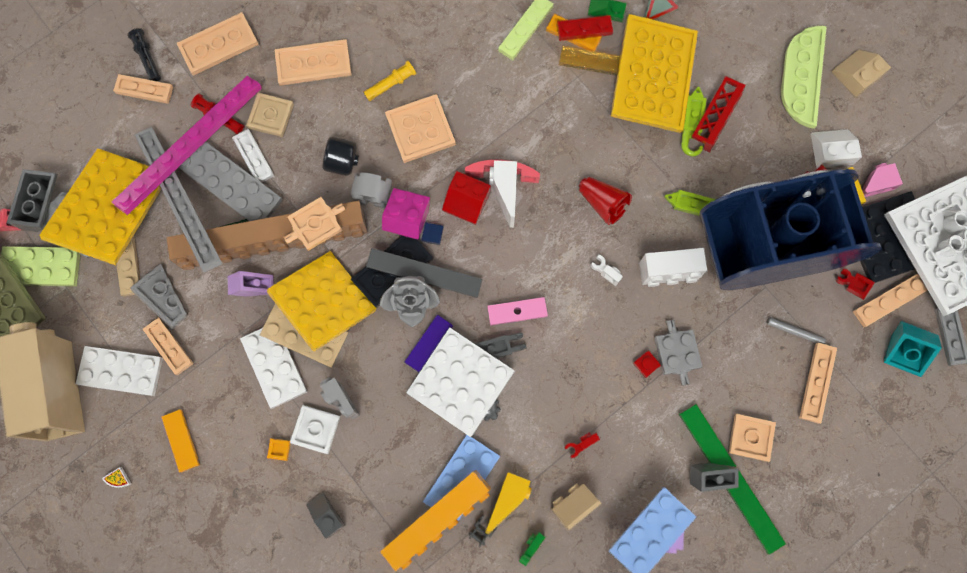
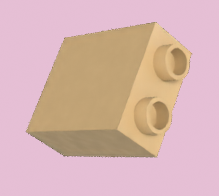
[0,322,85,442]

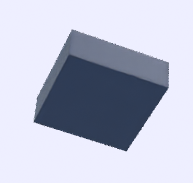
[421,222,444,245]

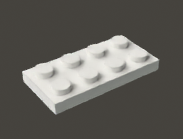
[240,328,307,409]
[76,346,163,396]

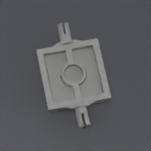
[654,320,702,386]

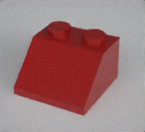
[442,171,491,225]

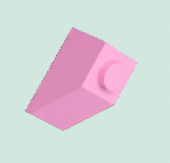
[862,163,903,197]

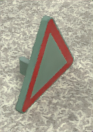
[644,0,679,20]

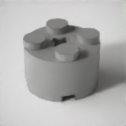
[350,172,392,208]

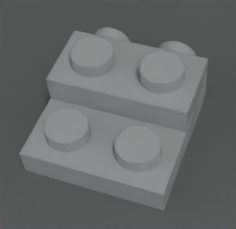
[320,377,360,419]

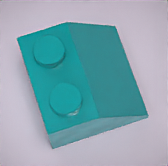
[884,321,942,377]

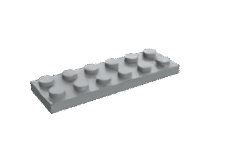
[178,142,283,221]

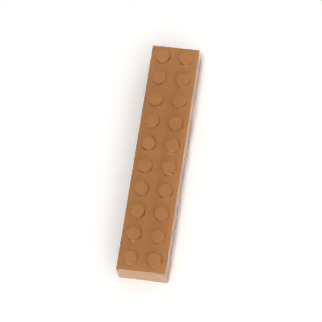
[166,201,368,270]

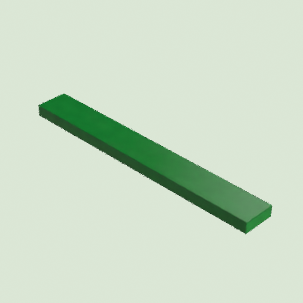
[679,404,786,555]

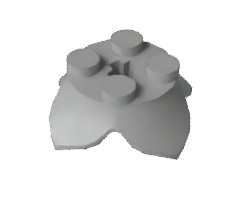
[380,276,440,328]

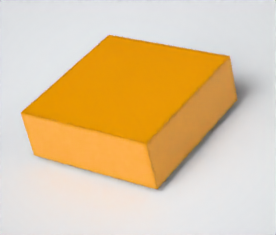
[267,438,291,461]

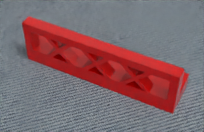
[691,76,746,153]

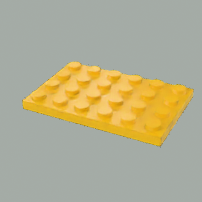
[610,14,698,133]
[39,148,161,265]

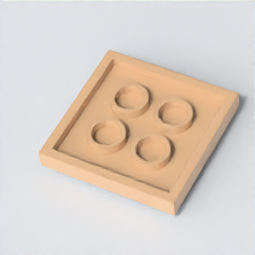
[385,94,456,163]

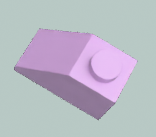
[228,271,274,296]

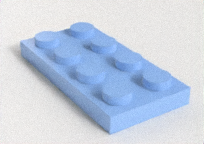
[423,435,500,521]
[608,487,696,573]

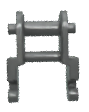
[469,515,498,547]

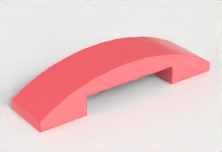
[465,159,540,183]

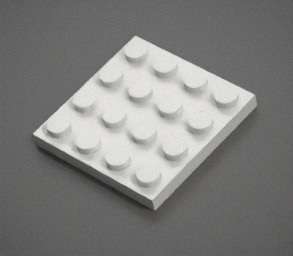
[406,328,515,437]

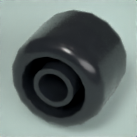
[322,137,359,176]

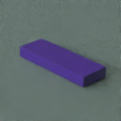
[404,315,453,373]

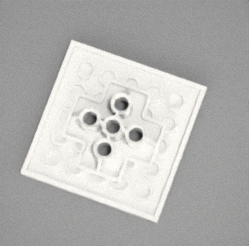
[884,176,967,316]

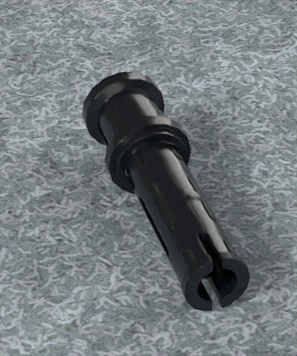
[127,28,161,82]

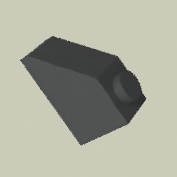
[690,463,739,492]
[306,492,346,539]

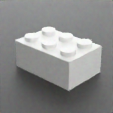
[639,248,707,287]

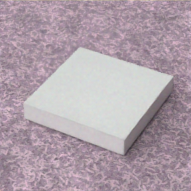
[290,405,341,454]

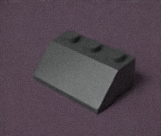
[7,169,58,232]

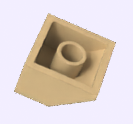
[831,50,891,98]
[551,483,602,530]

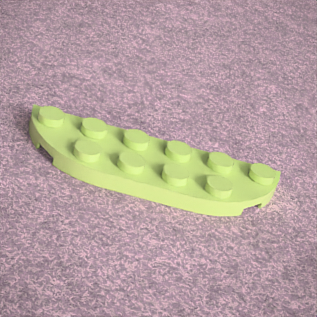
[781,26,827,129]

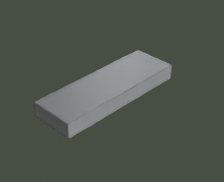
[935,308,967,366]

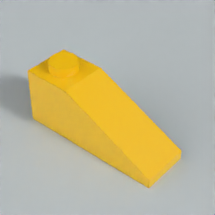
[485,472,532,534]

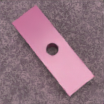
[487,297,548,326]

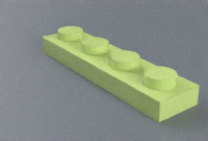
[498,0,554,60]

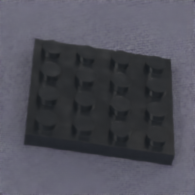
[860,191,916,283]

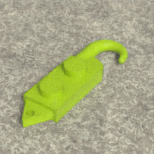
[681,87,707,157]
[664,190,715,216]

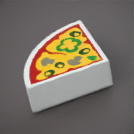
[102,467,131,487]

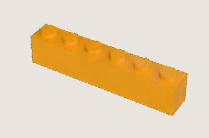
[380,469,491,571]

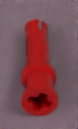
[191,93,244,134]

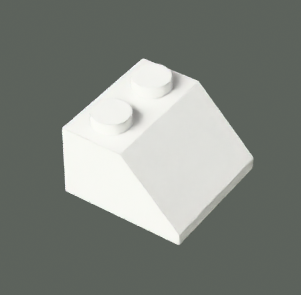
[811,129,862,168]

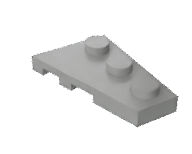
[130,264,187,329]

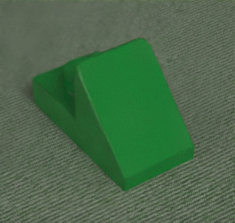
[588,0,627,22]

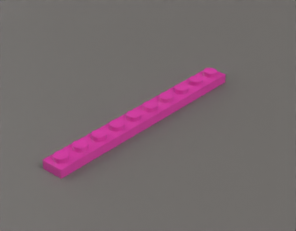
[112,76,262,215]

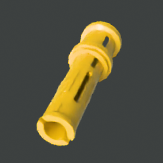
[363,60,416,102]

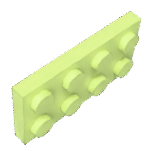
[1,246,81,286]

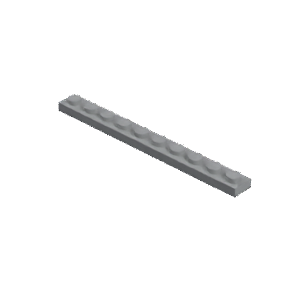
[135,127,223,273]

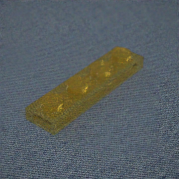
[559,46,620,76]

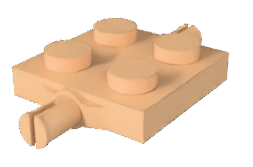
[283,197,345,251]

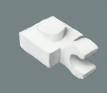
[591,255,623,286]

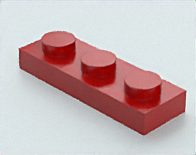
[557,15,613,41]

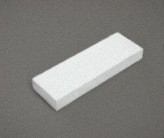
[232,129,274,183]

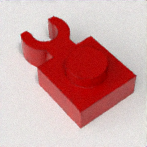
[836,269,875,300]

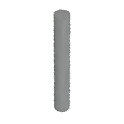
[767,317,826,344]

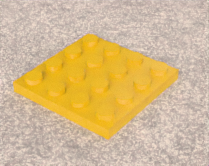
[267,251,377,352]

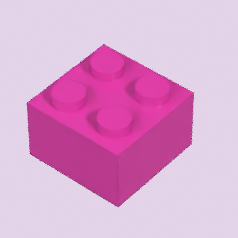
[382,188,430,239]

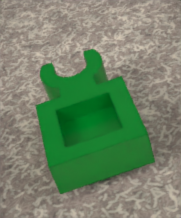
[519,532,546,566]

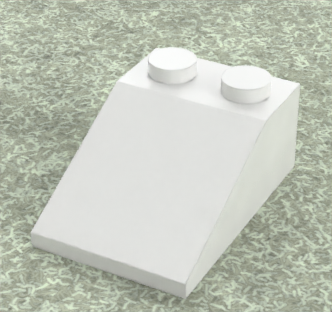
[489,160,517,228]

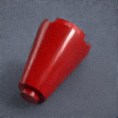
[579,177,632,225]

